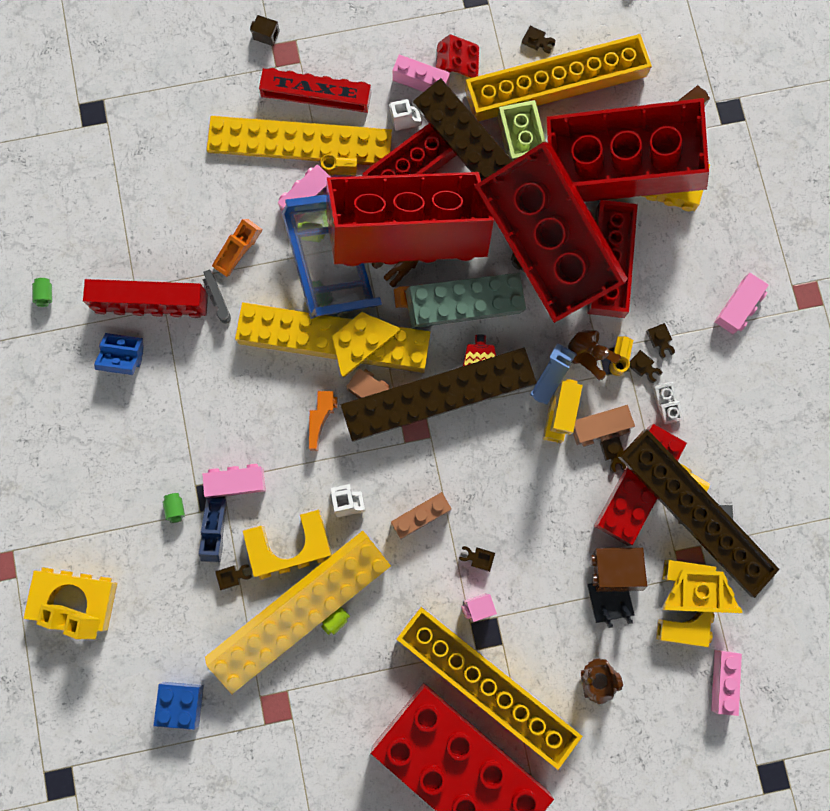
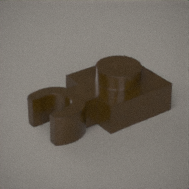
[522,25,556,54]
[646,323,675,359]
[629,350,663,383]
[600,437,626,473]
[459,546,495,572]
[215,564,253,590]

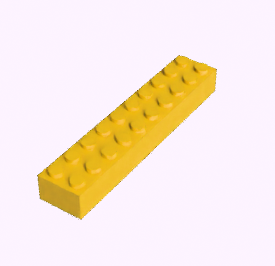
[465,34,652,121]
[235,302,431,373]
[205,531,391,694]
[396,607,583,770]

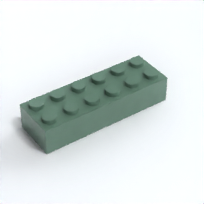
[405,273,526,328]

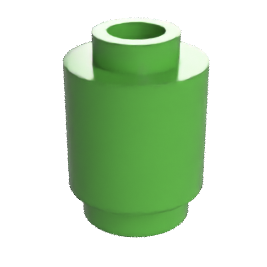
[32,278,52,307]
[162,493,185,523]

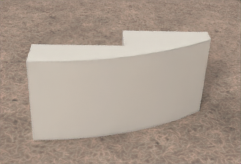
[653,382,684,424]

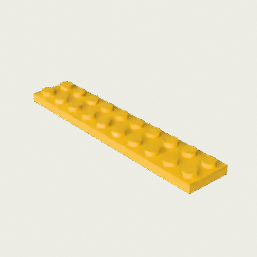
[207,116,392,165]

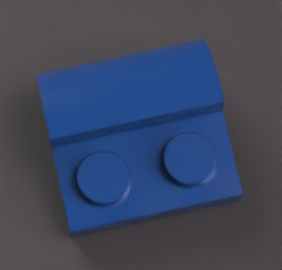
[94,333,144,375]

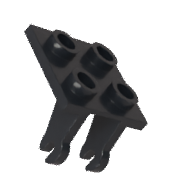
[587,583,635,628]

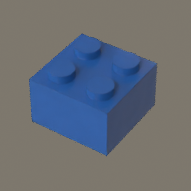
[153,682,204,730]

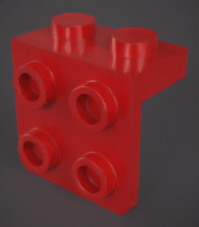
[436,34,479,78]

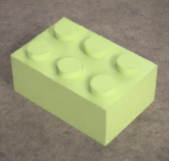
[497,100,546,161]

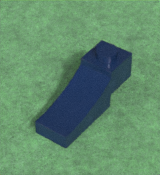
[199,498,227,562]

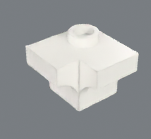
[389,99,422,131]
[331,484,366,518]

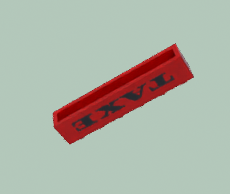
[259,68,371,113]

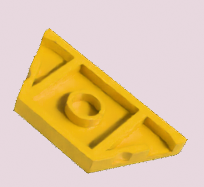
[332,312,401,378]
[663,570,742,613]

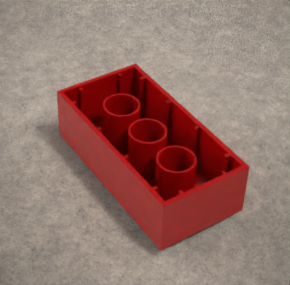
[546,98,709,202]
[475,142,628,323]
[326,172,494,267]
[370,682,554,811]

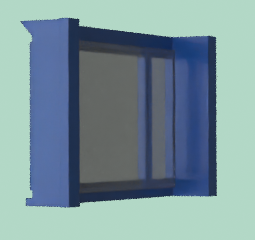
[282,195,382,319]

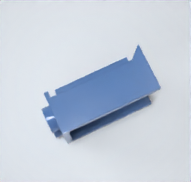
[530,343,576,405]

